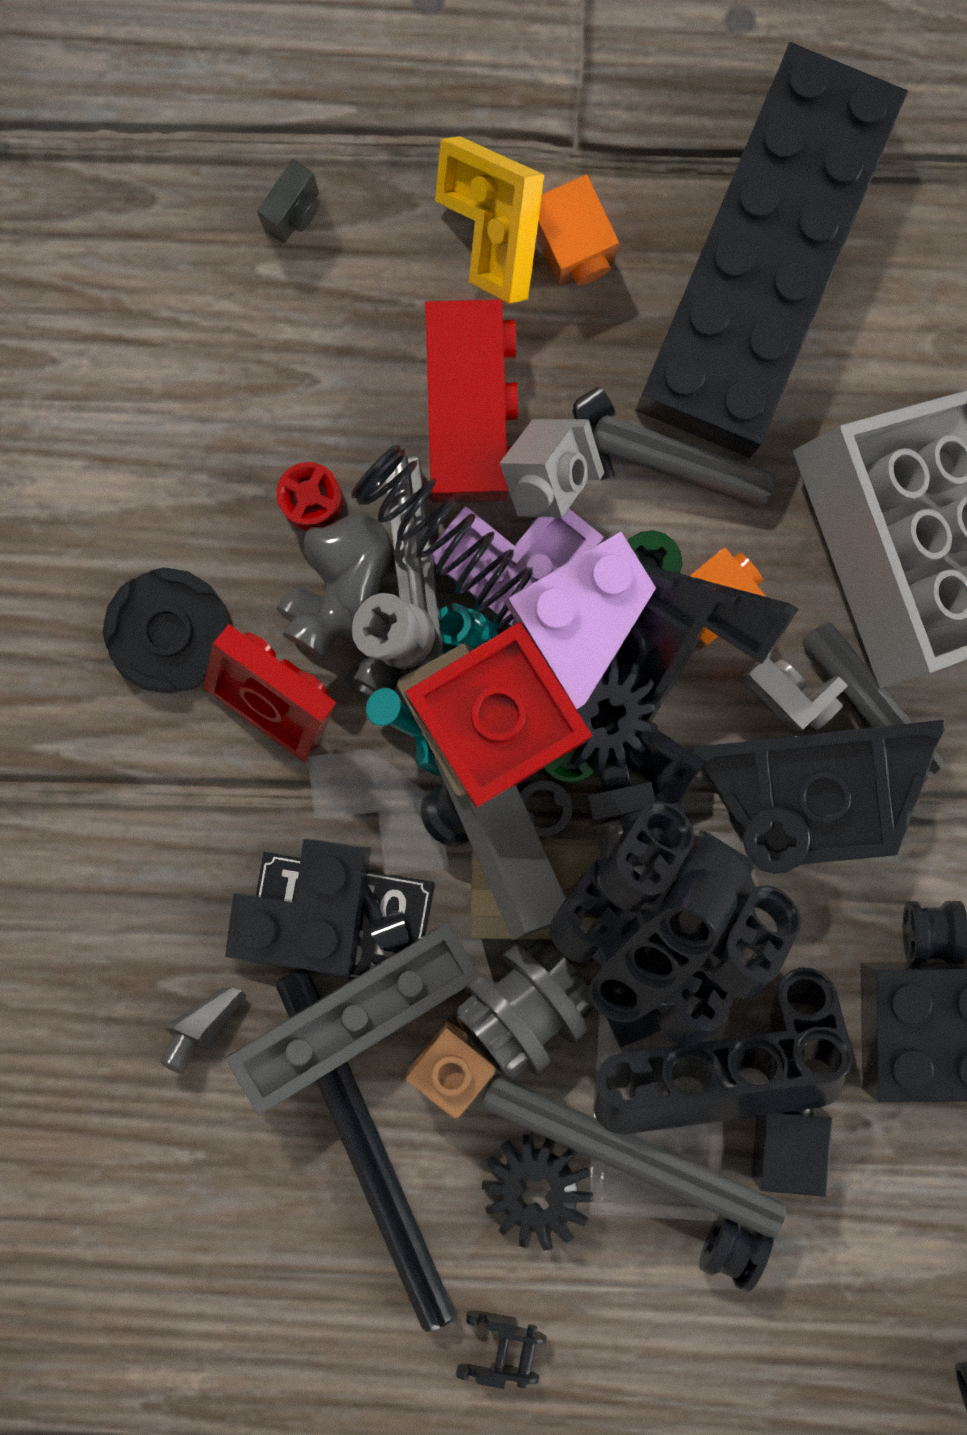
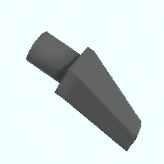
[160,988,247,1074]

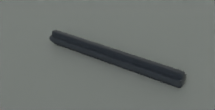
[276,969,454,1332]

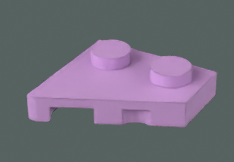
[505,532,656,709]

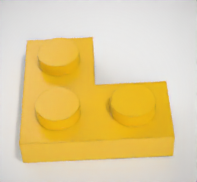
[435,136,544,304]

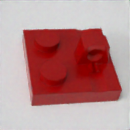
[405,622,592,809]
[203,624,337,763]

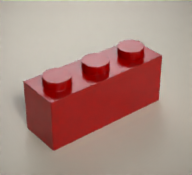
[425,299,518,503]

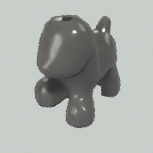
[276,514,401,699]

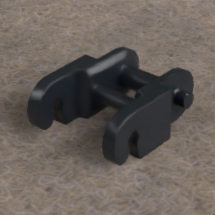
[455,1310,547,1389]

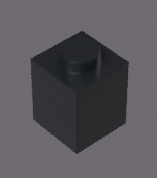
[752,1108,832,1197]

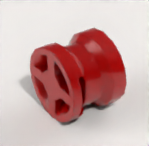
[276,462,344,531]

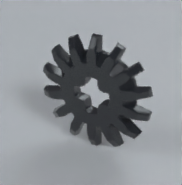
[570,657,660,772]
[482,1133,594,1251]

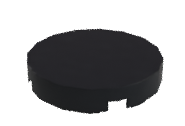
[102,567,231,695]

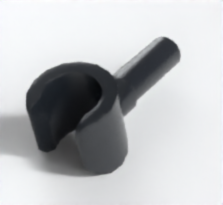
[572,387,616,480]
[363,882,412,952]

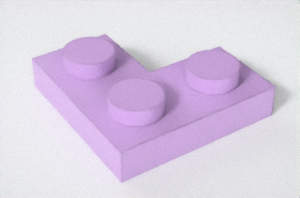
[432,506,604,627]

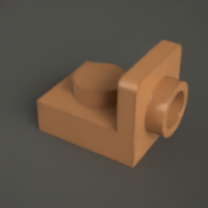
[405,1019,495,1118]

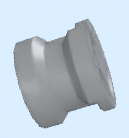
[352,593,435,669]

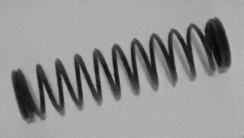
[351,445,533,629]

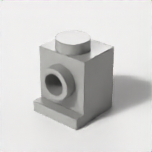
[499,419,605,518]

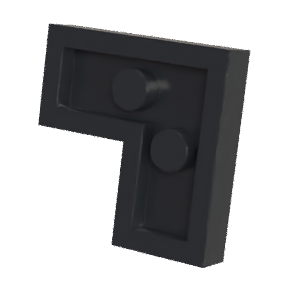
[225,839,371,976]

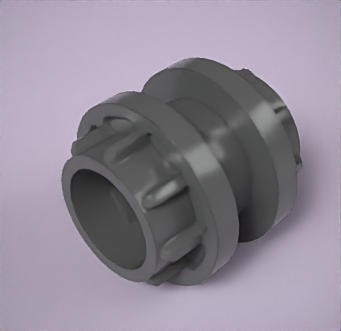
[456,941,593,1079]

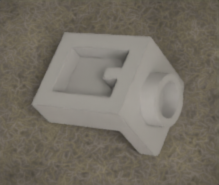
[739,658,848,732]

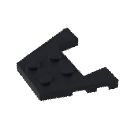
[590,563,798,804]

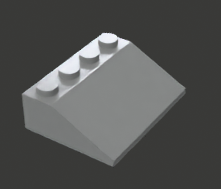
[793,390,967,689]

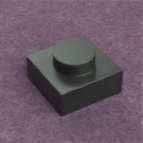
[257,159,320,244]

